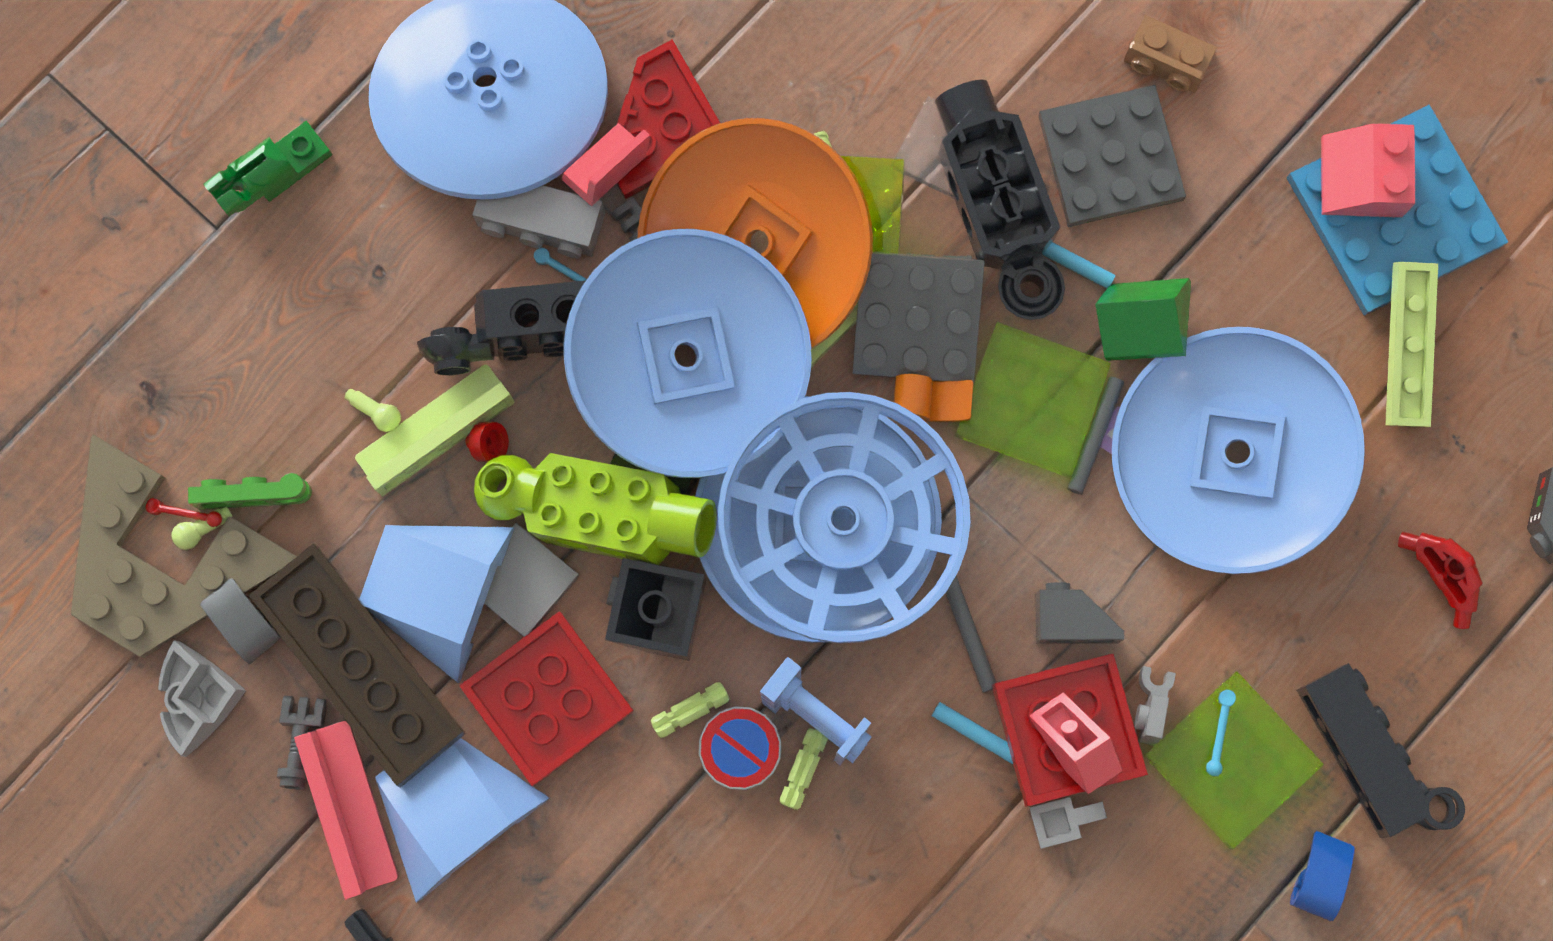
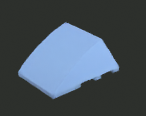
[360,525,515,683]
[375,738,550,903]

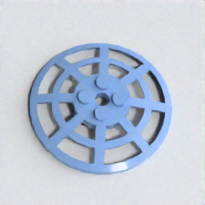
[718,392,971,643]

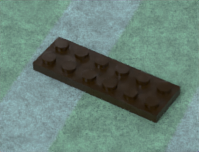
[249,543,466,788]

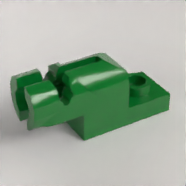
[203,121,333,217]

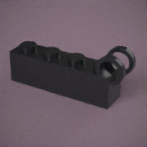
[1296,663,1465,838]

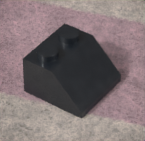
[605,558,706,661]

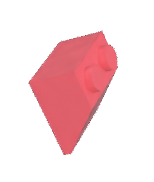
[1321,123,1415,218]

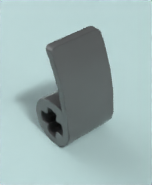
[200,578,281,664]

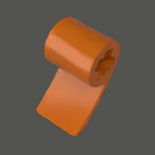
[894,374,974,422]

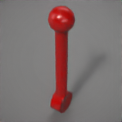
[145,498,223,527]

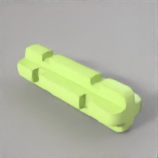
[651,682,729,738]
[780,728,828,810]

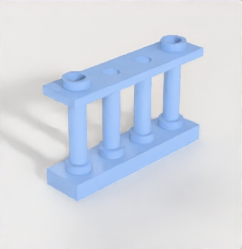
[760,657,872,766]

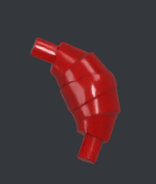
[1398,532,1483,629]

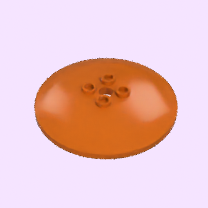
[638,118,873,349]

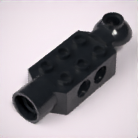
[935,79,1065,320]
[417,281,585,376]

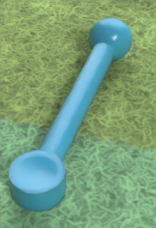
[534,248,587,281]
[1206,690,1236,776]

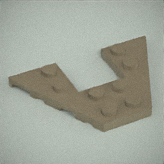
[71,434,297,658]

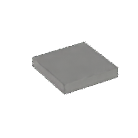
[484,523,579,637]

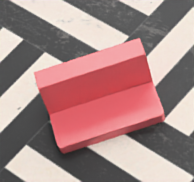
[562,123,651,206]

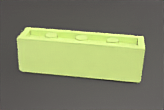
[355,364,515,497]

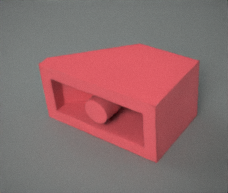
[1029,693,1123,794]

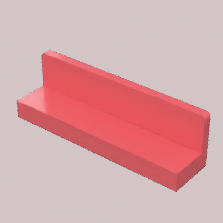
[294,720,399,900]

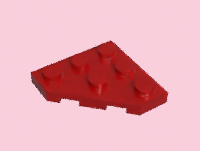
[617,39,720,199]

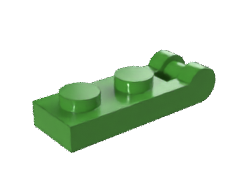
[188,473,312,510]

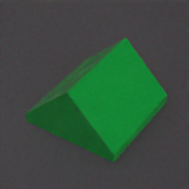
[1095,278,1191,361]

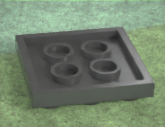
[1038,85,1186,227]
[853,252,985,383]

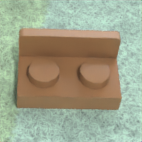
[1123,15,1217,93]

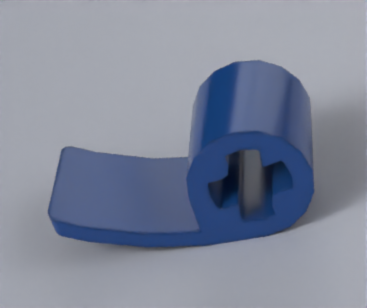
[1290,831,1355,921]

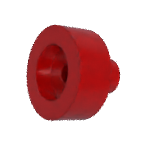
[465,422,509,462]

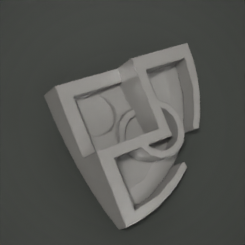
[158,640,246,757]

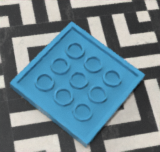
[1287,104,1508,316]

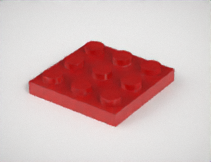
[459,611,634,787]
[992,653,1148,807]

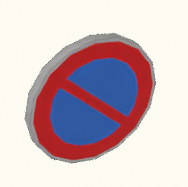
[699,706,781,790]

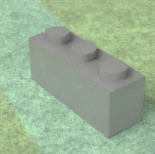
[472,185,606,259]

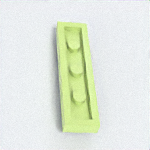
[1385,262,1438,427]

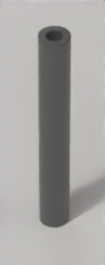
[1067,377,1124,495]
[946,576,997,693]

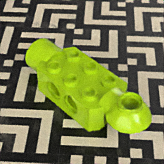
[474,453,717,565]

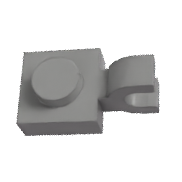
[1134,666,1176,746]
[1029,797,1107,849]

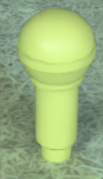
[345,389,401,432]
[172,506,233,550]

